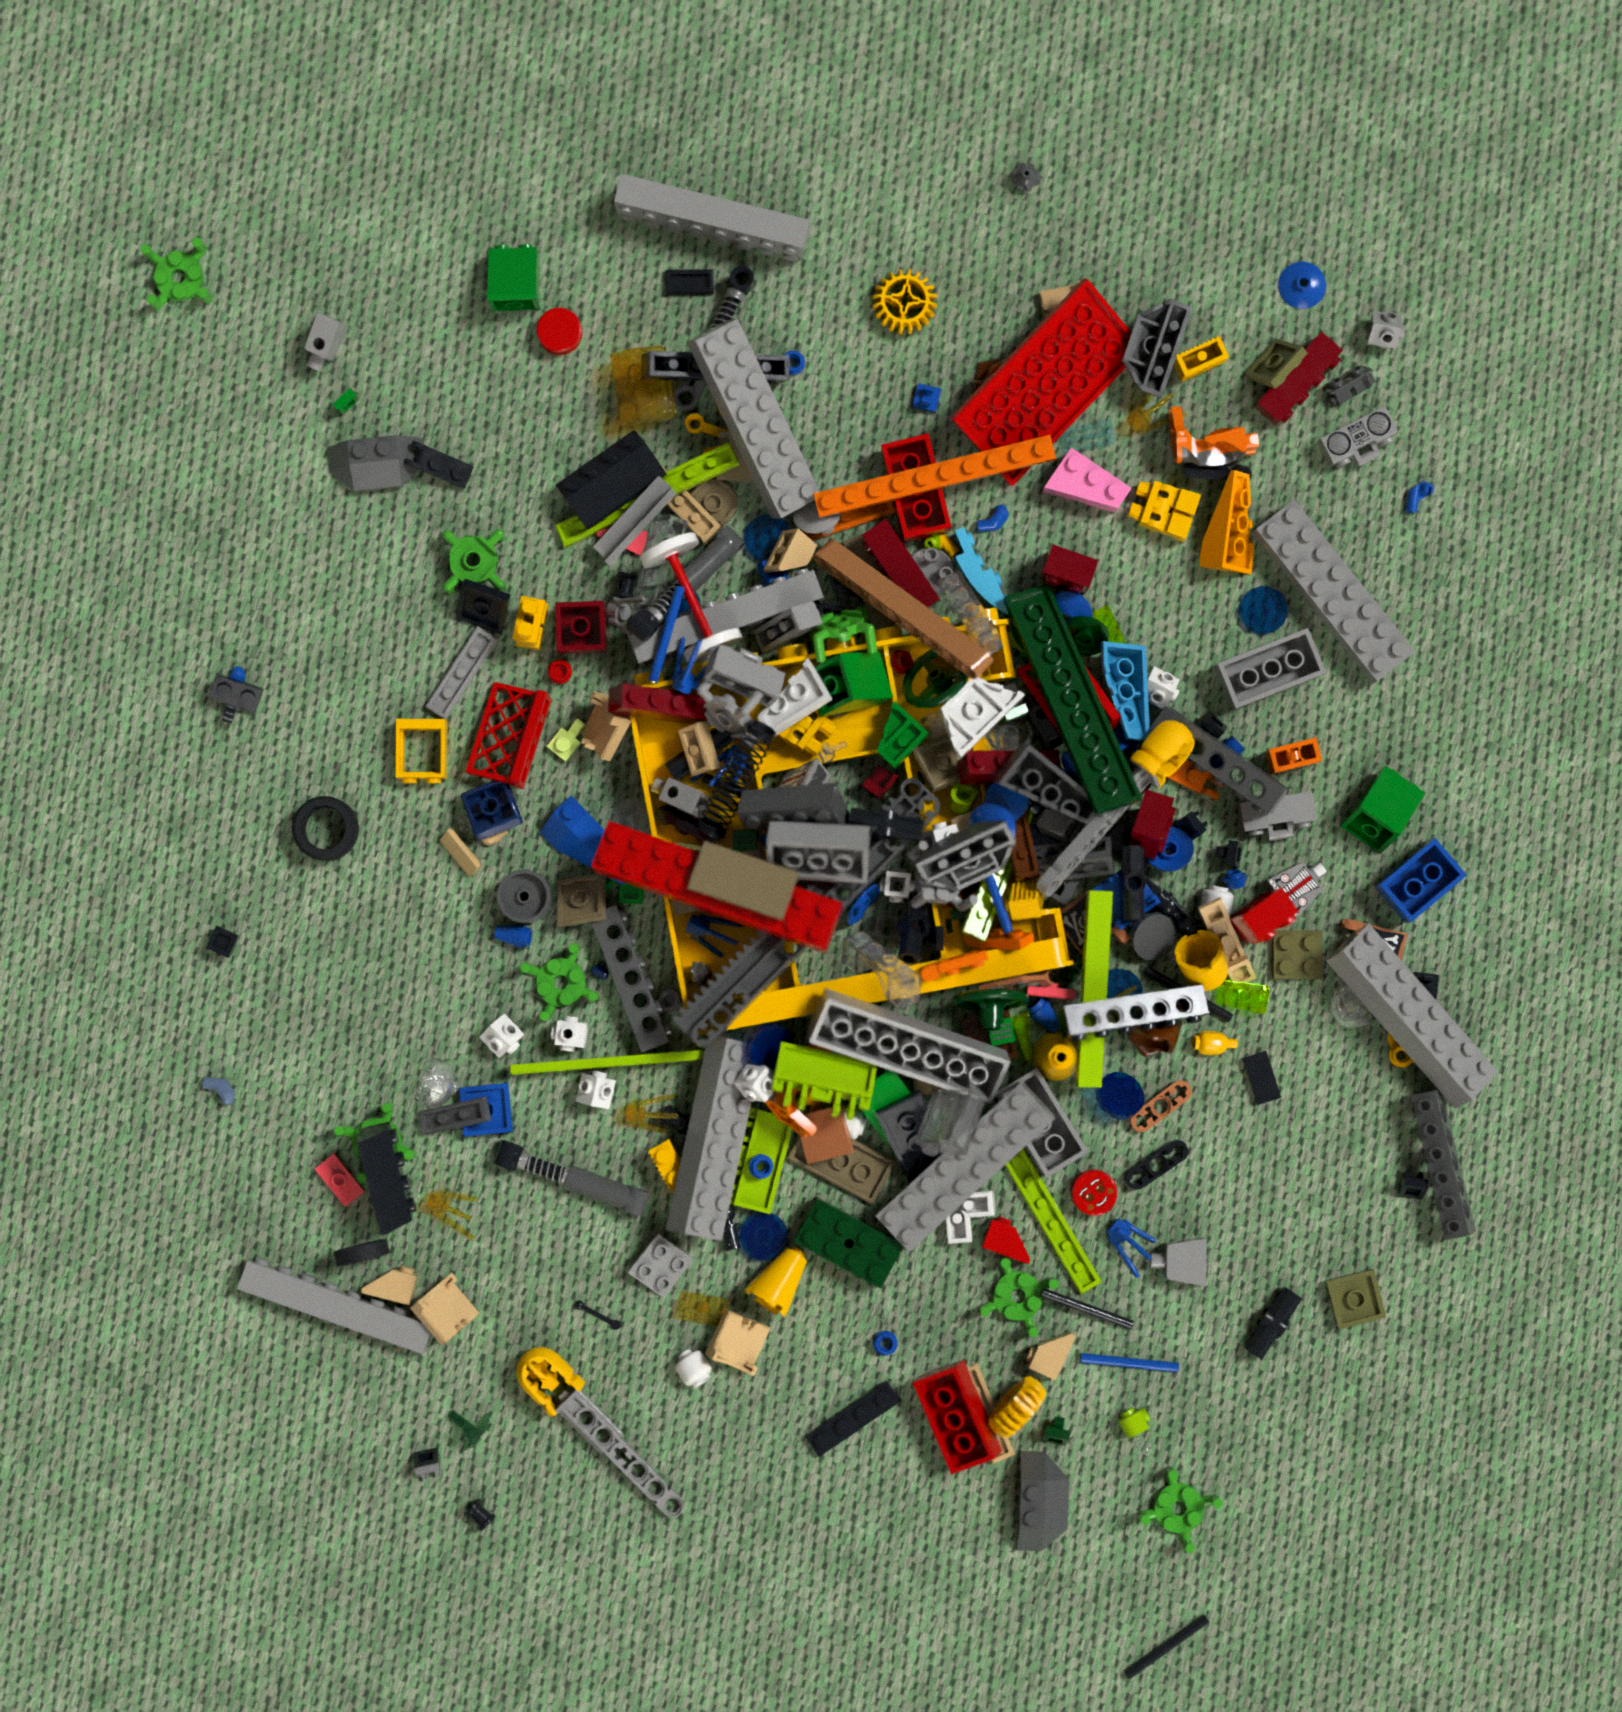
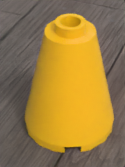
[1032,1032,1078,1081]
[744,1247,807,1318]

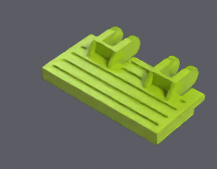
[772,1042,877,1120]
[730,1107,792,1214]

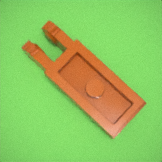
[1166,760,1226,800]
[964,928,1034,950]
[919,948,988,982]

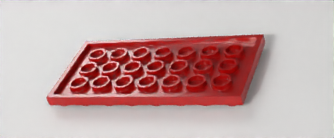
[950,278,1131,486]

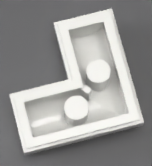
[945,1191,995,1244]

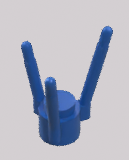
[671,637,707,694]
[690,745,747,794]
[685,914,743,958]
[1106,1218,1156,1278]

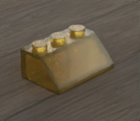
[610,346,677,428]

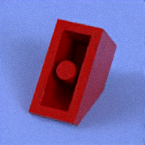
[981,1216,1030,1264]

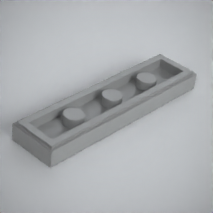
[425,626,498,720]

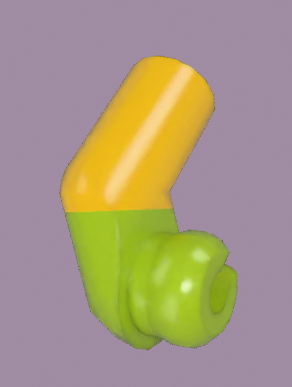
[924,534,960,558]

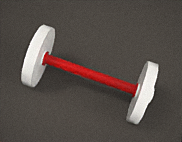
[640,532,742,663]

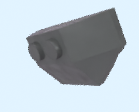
[1122,299,1193,399]
[327,435,424,492]
[915,820,1016,891]
[1017,1451,1069,1551]

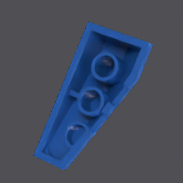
[540,796,626,885]

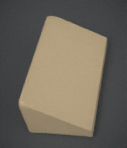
[678,722,720,777]
[440,828,483,877]

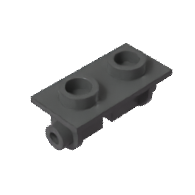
[1323,365,1375,406]

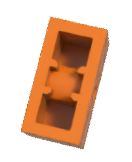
[1264,737,1322,775]

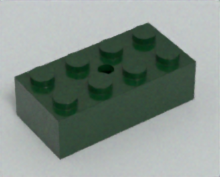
[794,1197,904,1289]

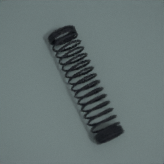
[696,720,776,839]

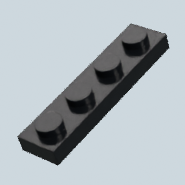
[805,1380,900,1457]

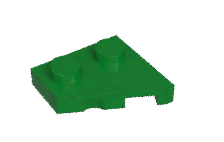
[877,701,929,769]

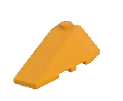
[1199,470,1254,574]

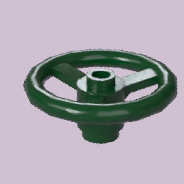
[902,649,969,708]
[952,989,1030,1031]

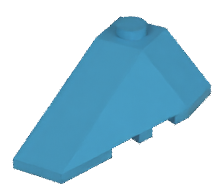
[1101,641,1150,741]

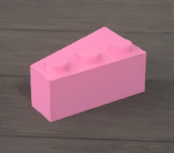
[1042,448,1131,512]

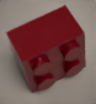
[1039,544,1099,595]
[555,601,608,655]
[1129,789,1176,860]

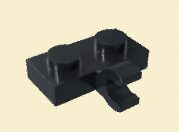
[208,673,263,723]

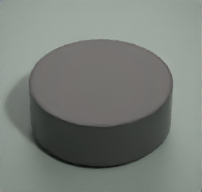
[658,988,683,1013]

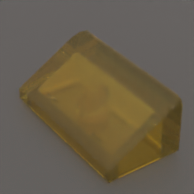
[677,1291,731,1327]

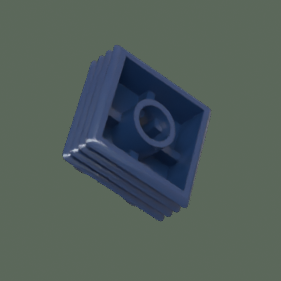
[460,780,523,841]

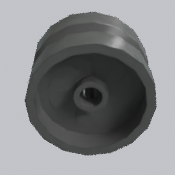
[497,869,554,924]

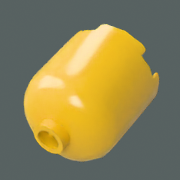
[1175,930,1228,992]

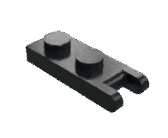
[404,441,474,489]

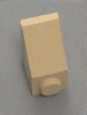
[763,528,817,573]
[361,1265,419,1305]
[1025,1331,1076,1381]

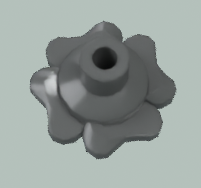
[1011,163,1040,192]
[687,961,712,989]

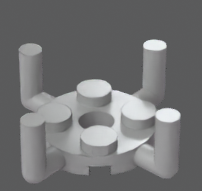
[697,679,764,747]
[907,841,978,912]

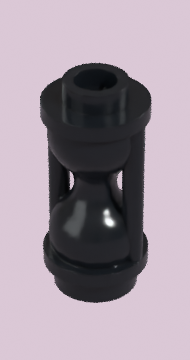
[1154,889,1201,937]

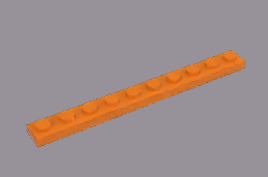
[813,435,1056,518]

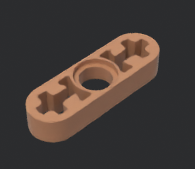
[1130,1080,1192,1132]

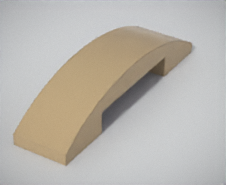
[1198,897,1257,989]

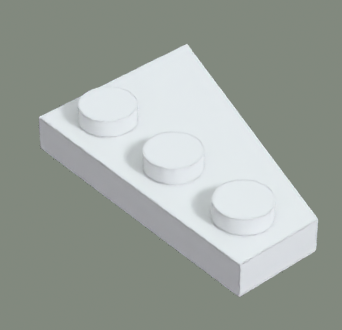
[757,658,833,736]

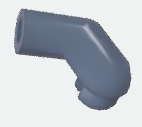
[203,1077,235,1105]

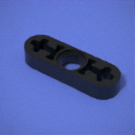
[1125,1140,1189,1190]

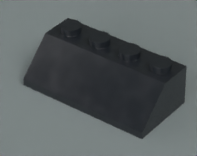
[556,429,667,530]
[357,1122,417,1235]

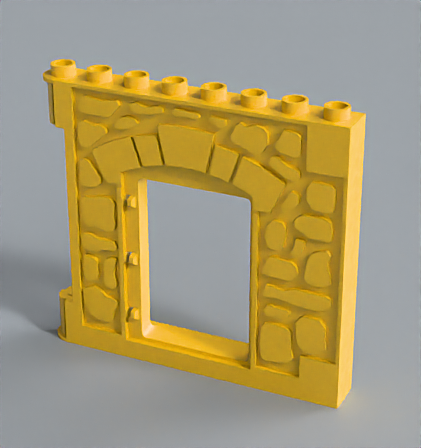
[630,608,1075,1035]

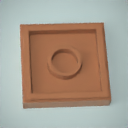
[800,1105,854,1164]

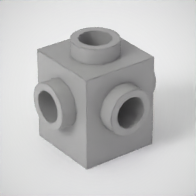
[1367,311,1405,348]

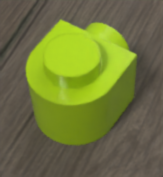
[948,783,979,815]
[1118,1407,1151,1439]

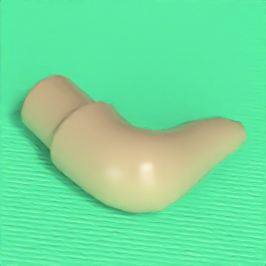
[481,830,509,846]

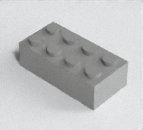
[1214,628,1326,712]
[767,821,870,883]
[996,1067,1088,1178]

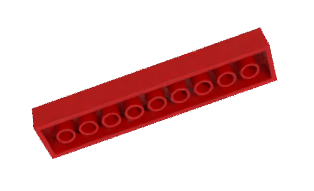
[591,821,843,954]

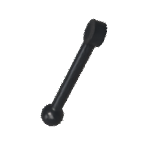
[574,1300,621,1330]

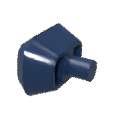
[590,962,608,980]

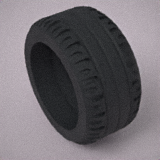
[292,796,359,861]

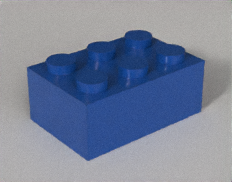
[1374,838,1467,923]

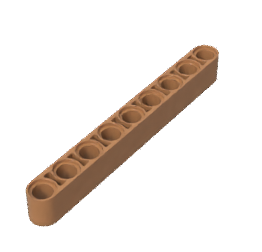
[813,539,993,679]

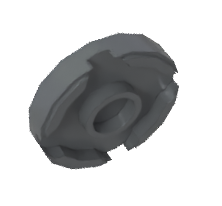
[1129,912,1175,960]

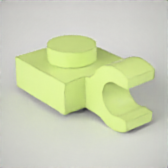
[547,718,586,762]

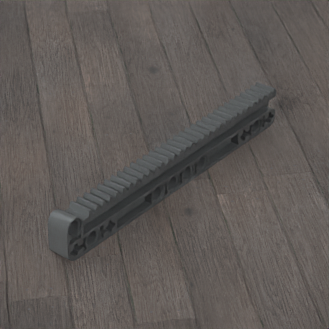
[672,778,940,1048]

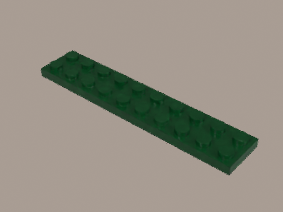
[1003,584,1142,816]

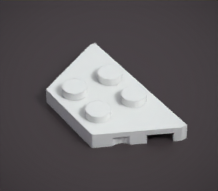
[939,677,1025,760]

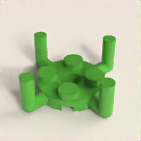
[141,238,213,310]
[442,529,507,594]
[809,606,877,662]
[520,943,600,1021]
[334,1102,417,1183]
[979,1256,1059,1338]
[1138,1466,1223,1553]

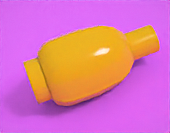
[1192,1031,1238,1055]

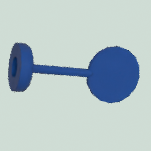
[984,751,1081,821]

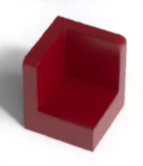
[861,764,898,801]

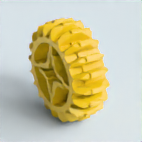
[872,269,937,335]
[988,1376,1046,1438]

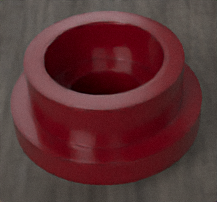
[891,650,913,674]

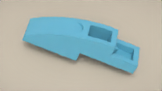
[954,527,1009,617]

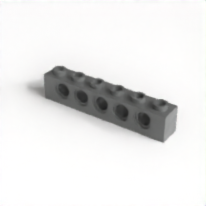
[1150,706,1289,815]
[592,905,672,1052]
[1411,1088,1476,1240]

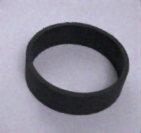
[333,1238,390,1266]

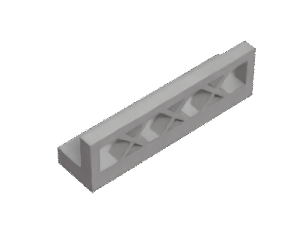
[593,475,677,566]

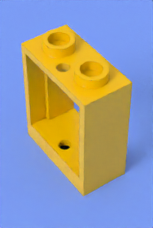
[395,719,448,784]

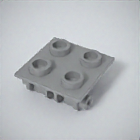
[628,1233,694,1298]

